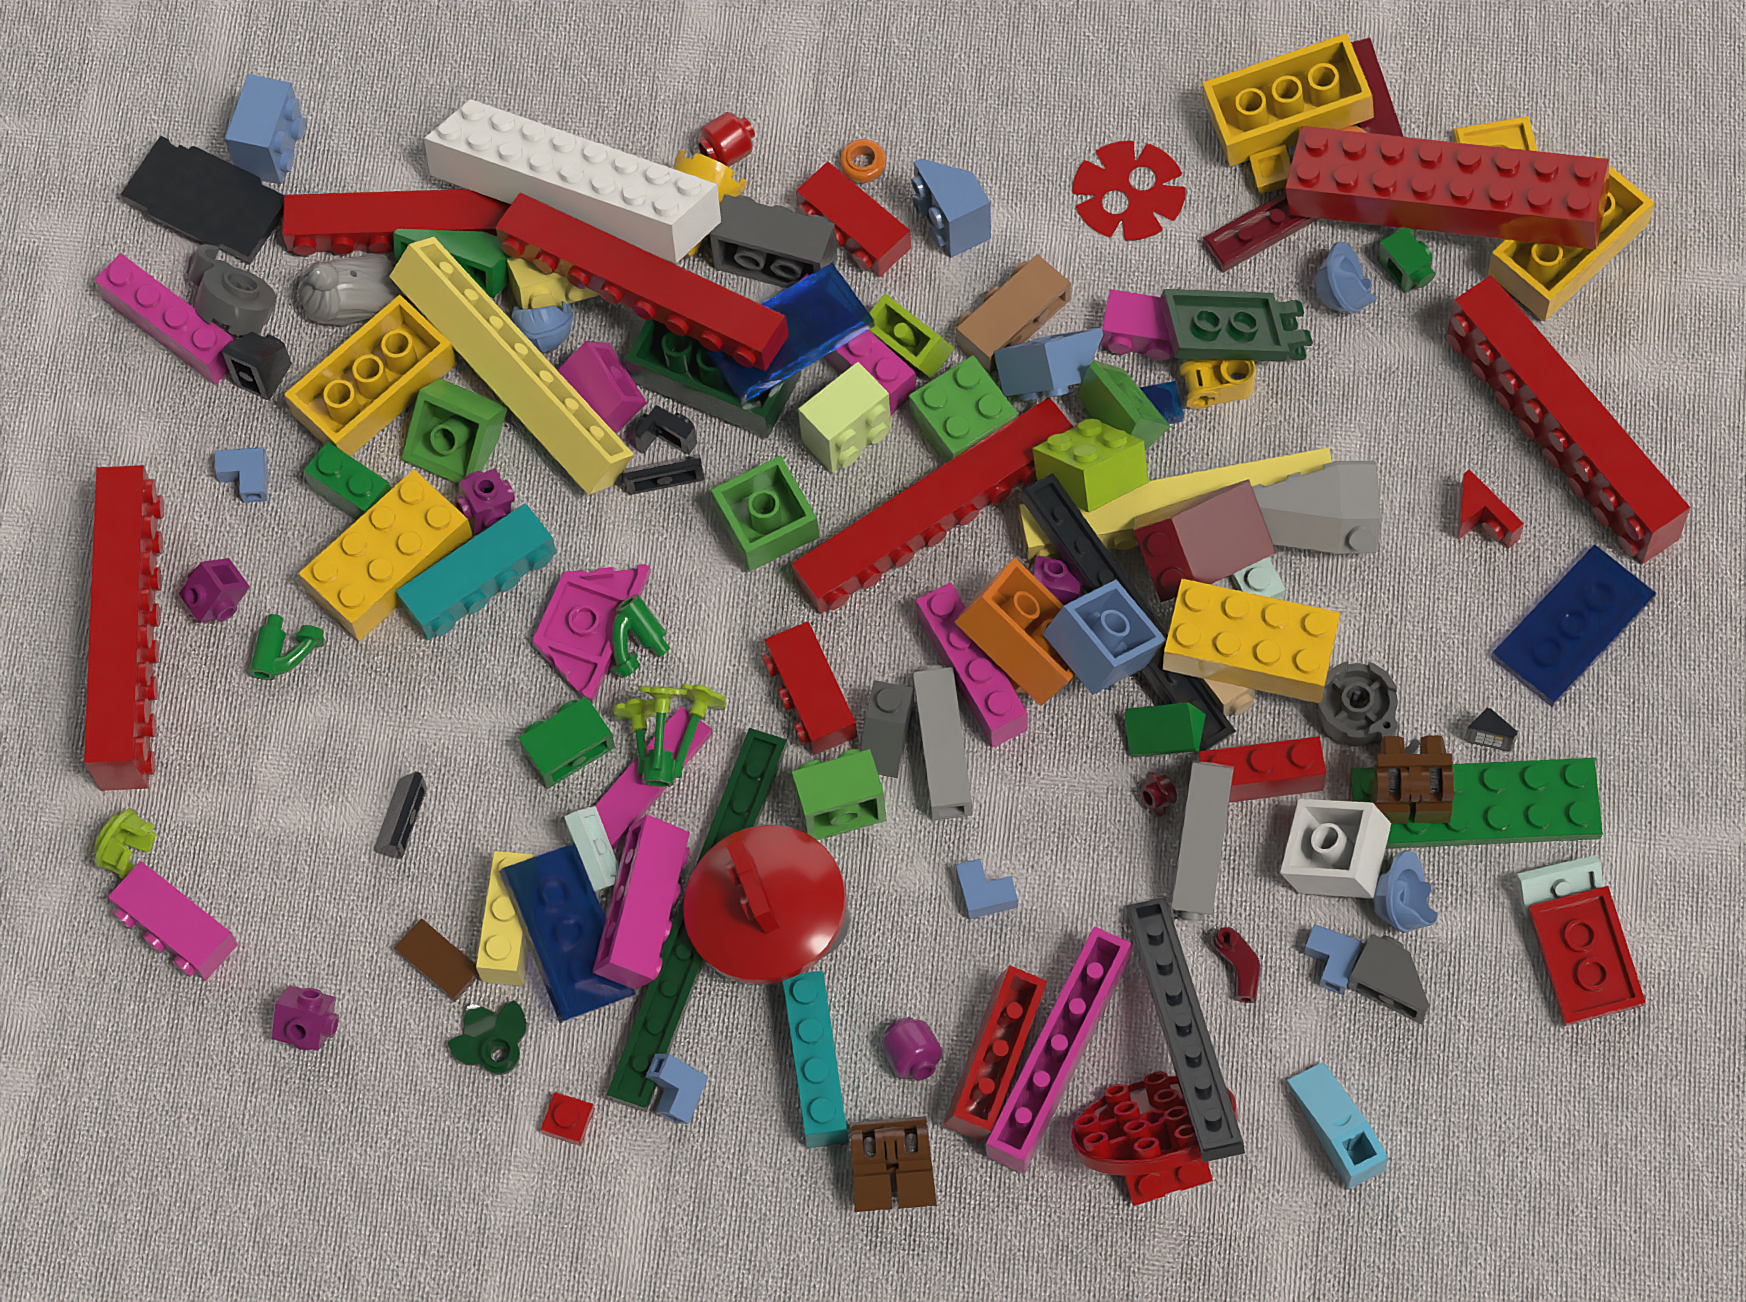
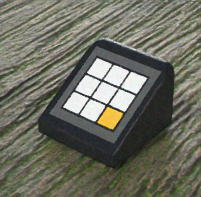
[1464,707,1518,752]

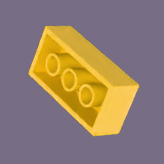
[1202,33,1374,167]
[1487,155,1655,322]
[284,295,457,456]
[298,469,473,642]
[1163,579,1341,704]

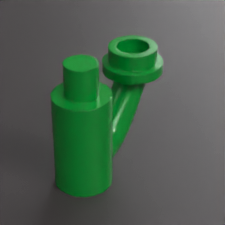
[611,594,671,678]
[248,614,325,680]

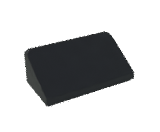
[623,454,705,495]
[374,771,428,860]

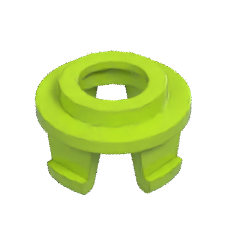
[94,808,157,879]

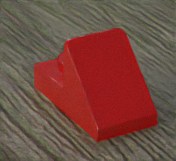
[1457,469,1524,549]

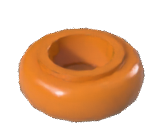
[840,139,887,183]

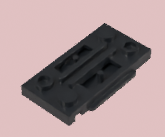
[120,135,284,264]

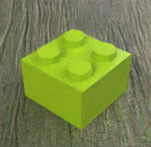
[1033,419,1149,513]

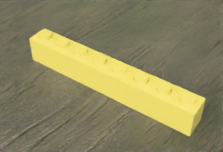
[389,237,634,495]
[1019,447,1332,563]

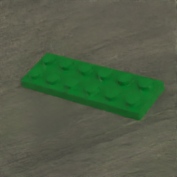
[1350,758,1603,849]

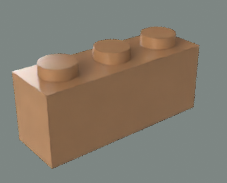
[956,254,1071,374]

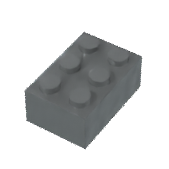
[710,194,838,291]

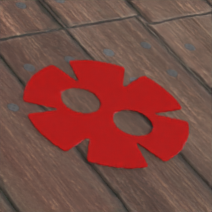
[1073,141,1186,241]

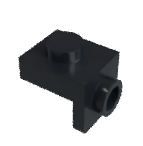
[634,405,698,455]

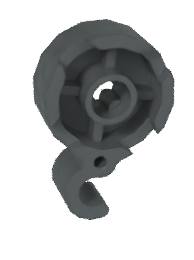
[188,244,277,336]
[1316,661,1419,754]

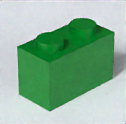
[303,441,391,521]
[518,696,615,789]

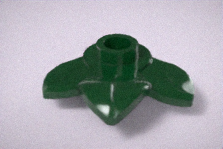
[448,1000,527,1075]

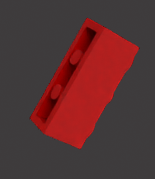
[796,161,911,278]
[761,621,858,755]
[1198,736,1326,803]

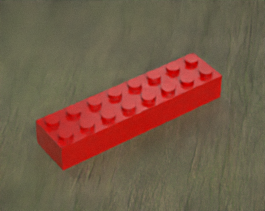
[1286,126,1609,250]
[1447,275,1691,565]
[84,465,164,791]

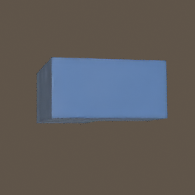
[215,447,268,503]
[956,859,1018,920]
[1304,924,1363,995]
[646,1054,708,1124]

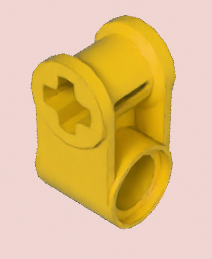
[1179,359,1255,409]

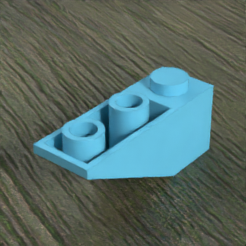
[1287,1062,1388,1190]

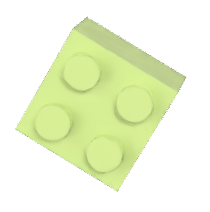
[798,362,891,474]

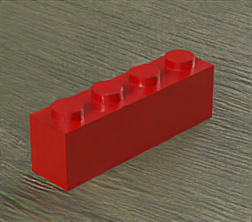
[942,965,1047,1142]

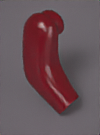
[1213,926,1261,1003]

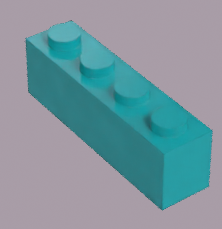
[396,503,557,641]
[783,970,849,1149]

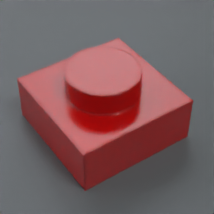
[541,1092,595,1146]

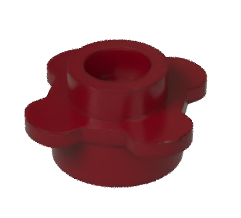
[1140,772,1177,817]

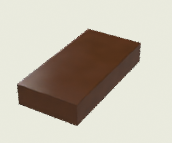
[394,918,479,1002]

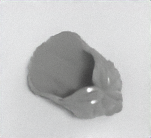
[298,253,408,327]

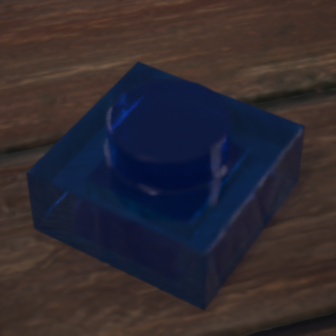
[1140,381,1184,424]

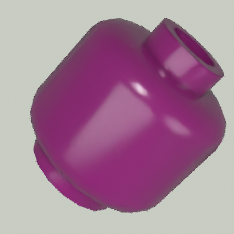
[881,1017,942,1081]

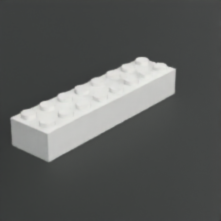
[424,99,721,263]

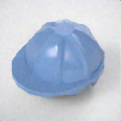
[1314,242,1377,314]
[510,301,574,353]
[1373,850,1438,933]

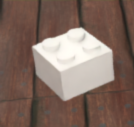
[1280,799,1391,898]

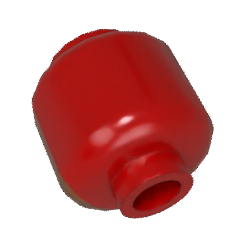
[697,112,755,167]

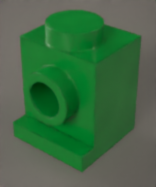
[1377,227,1436,293]

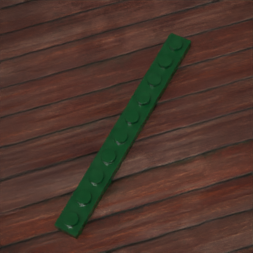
[606,728,788,1112]

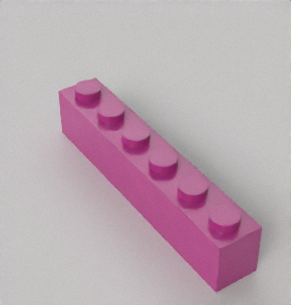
[986,926,1131,1174]

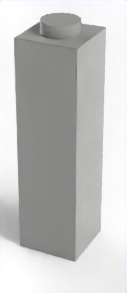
[913,665,972,821]
[1171,760,1234,920]

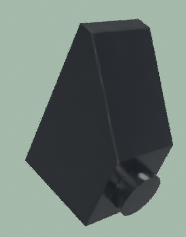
[222,332,292,401]

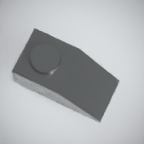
[861,680,914,778]
[1348,934,1429,1025]

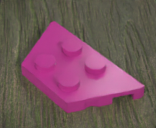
[532,564,651,704]

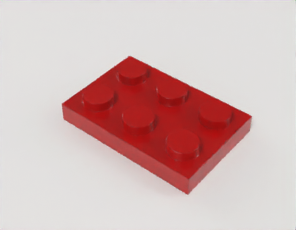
[1527,886,1646,1027]

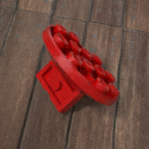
[684,825,847,984]
[1071,1071,1239,1206]

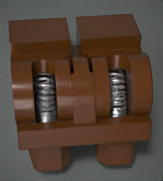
[1369,735,1454,824]
[851,1116,937,1212]

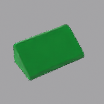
[1125,703,1206,757]

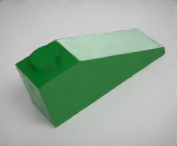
[393,229,511,298]

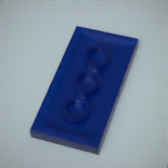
[701,262,875,404]
[1491,544,1657,708]
[499,843,636,1023]

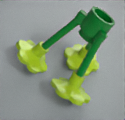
[613,683,727,787]

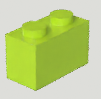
[862,293,955,379]

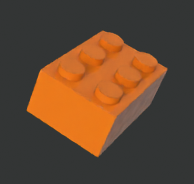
[954,557,1075,706]

